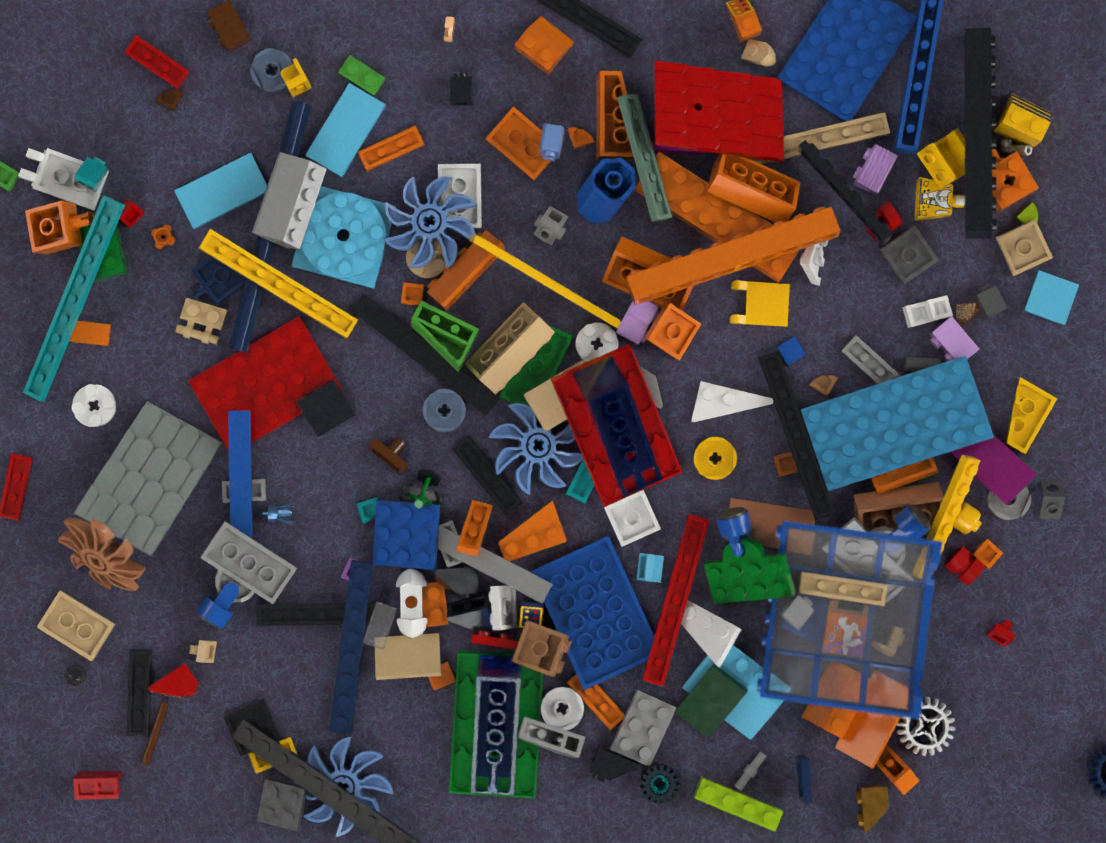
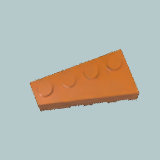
[596,71,635,161]

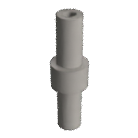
[734,751,767,791]

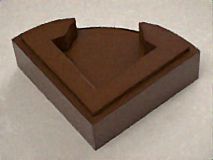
[155,90,184,111]

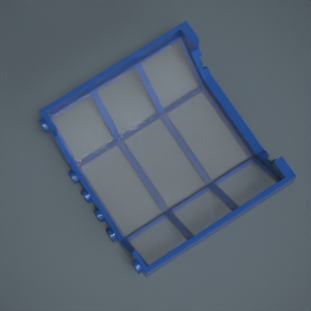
[756,521,942,719]

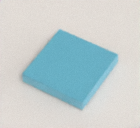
[1024,270,1079,325]

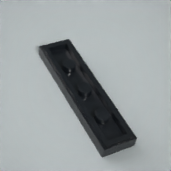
[452,436,523,516]
[126,649,152,737]

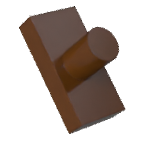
[368,437,409,475]

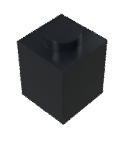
[450,73,472,106]

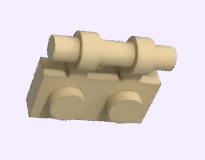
[176,298,228,345]

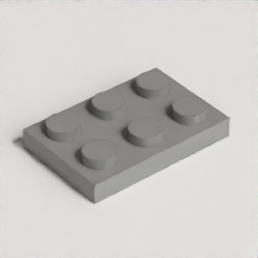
[610,689,676,767]

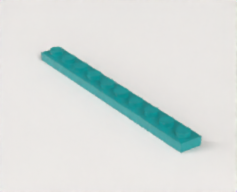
[23,195,125,402]

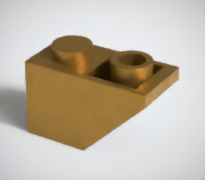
[855,784,889,832]

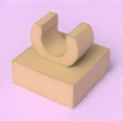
[189,640,217,663]

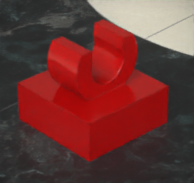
[119,199,145,228]
[986,619,1016,647]

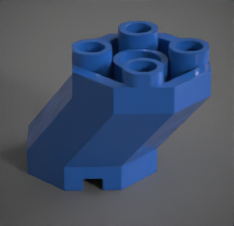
[577,158,636,223]

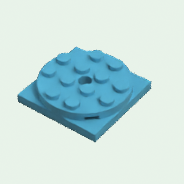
[291,186,396,289]

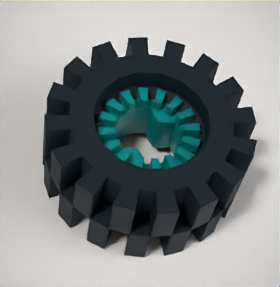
[640,764,679,804]

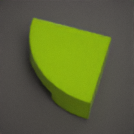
[1016,202,1038,225]

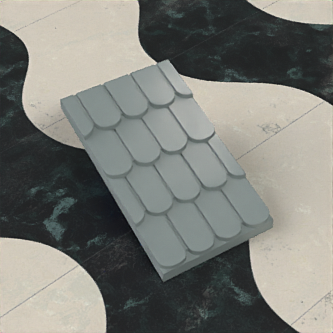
[74,401,223,556]

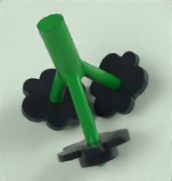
[399,469,443,508]

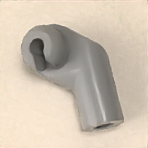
[1000,138,1032,156]

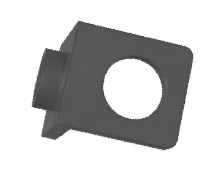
[1039,481,1065,520]

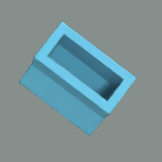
[637,553,664,583]

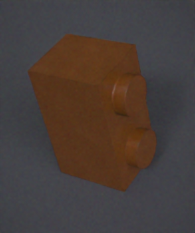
[207,0,252,53]

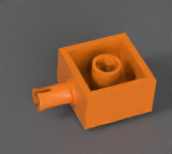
[992,149,1039,212]
[25,201,95,254]

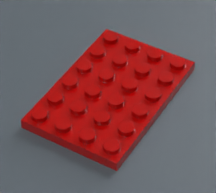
[188,316,342,451]

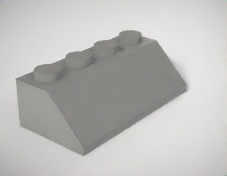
[252,152,327,249]

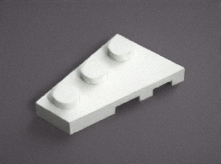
[800,240,828,286]
[681,600,741,667]

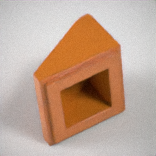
[428,662,456,691]

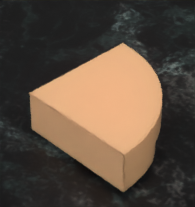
[444,16,455,42]

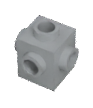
[534,206,568,245]

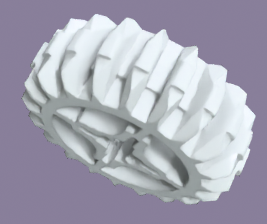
[897,697,955,756]

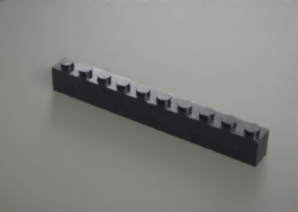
[964,28,997,239]

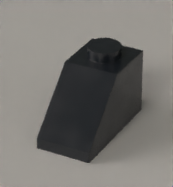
[429,567,478,598]
[447,593,493,631]
[589,747,640,782]

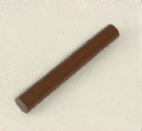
[141,701,169,766]

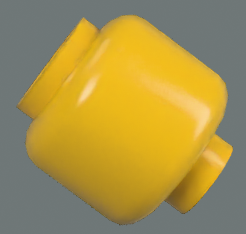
[953,502,982,534]

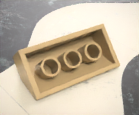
[464,302,555,395]

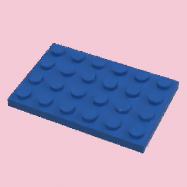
[777,0,916,122]
[530,536,654,690]

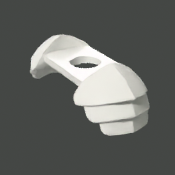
[396,568,428,638]

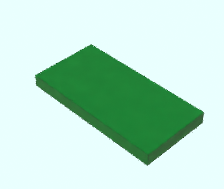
[500,325,573,408]

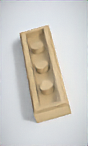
[798,572,888,606]

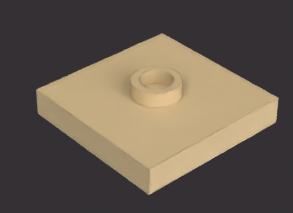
[995,219,1053,276]

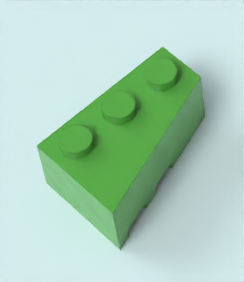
[411,301,479,372]

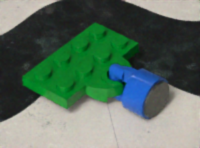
[704,507,796,604]

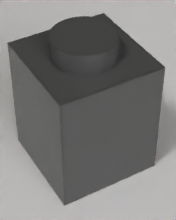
[974,285,1007,319]

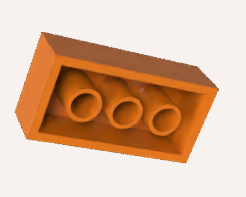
[707,154,801,223]

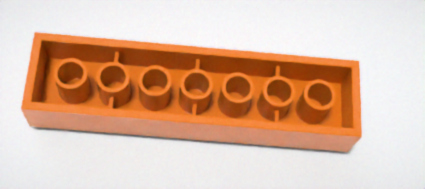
[635,152,800,282]

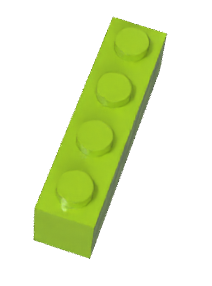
[693,776,783,832]

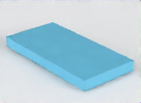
[305,83,386,178]
[174,153,268,229]

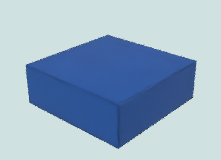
[776,336,806,366]

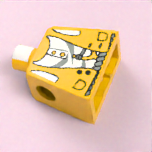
[914,177,965,220]

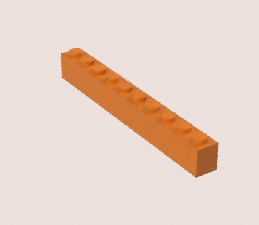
[626,207,841,305]

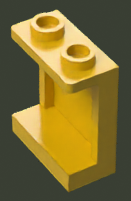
[917,128,965,189]

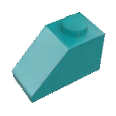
[74,156,108,192]

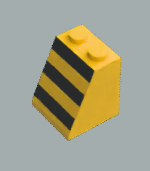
[993,93,1051,149]

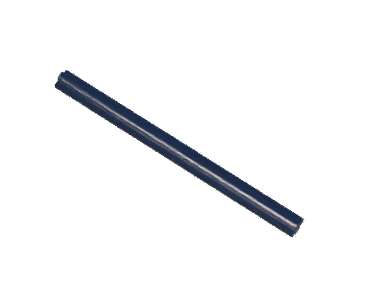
[228,101,311,353]

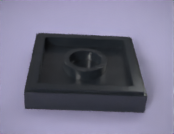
[296,379,355,437]
[224,699,281,756]

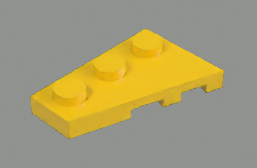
[1005,377,1057,454]

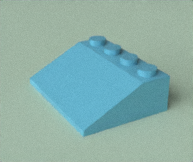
[682,645,792,740]

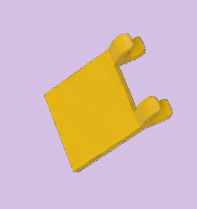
[729,280,790,327]

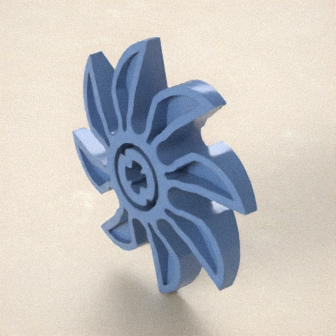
[384,176,477,269]
[488,403,583,495]
[294,736,393,836]

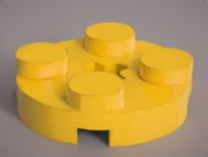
[693,437,737,480]

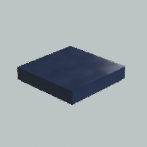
[796,755,813,804]

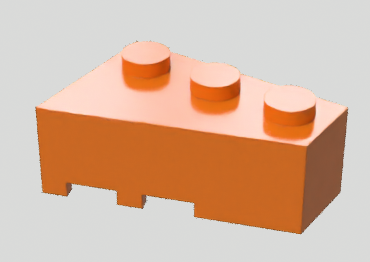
[498,501,567,561]

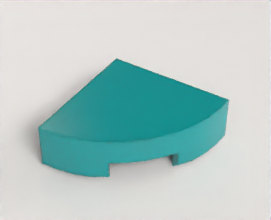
[357,497,378,524]

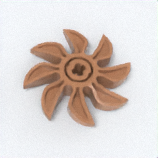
[58,518,145,591]

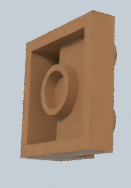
[512,620,572,677]

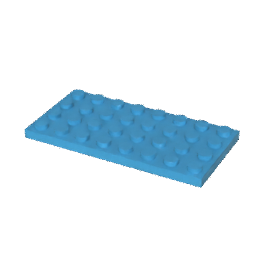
[801,355,994,492]

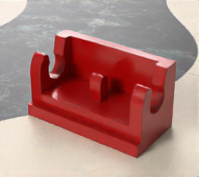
[73,771,121,800]

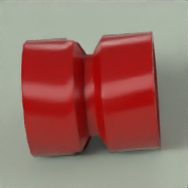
[864,202,902,241]
[944,545,985,586]

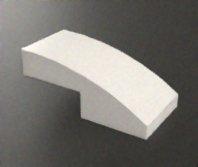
[903,295,953,328]

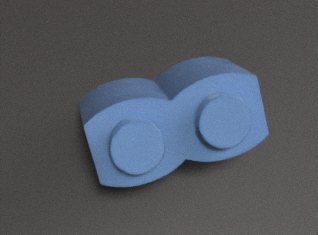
[539,123,564,161]

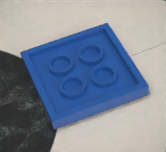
[373,500,440,570]

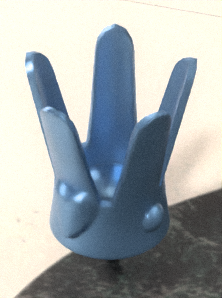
[262,502,294,525]

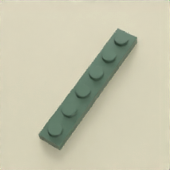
[617,94,672,222]

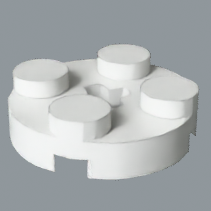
[576,323,618,362]
[72,384,116,427]
[541,687,584,730]

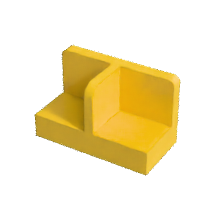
[280,58,312,98]

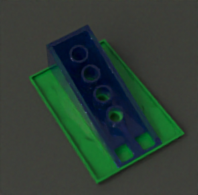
[449,650,543,798]

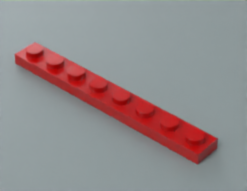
[642,514,710,687]

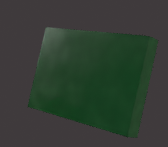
[675,664,748,738]

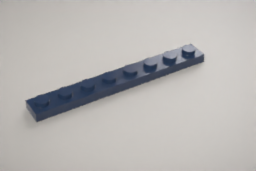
[329,560,373,734]

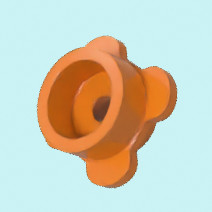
[151,225,176,249]

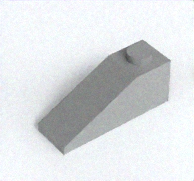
[517,717,585,758]

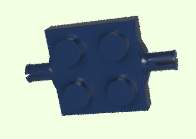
[190,250,251,305]

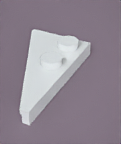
[691,381,773,422]

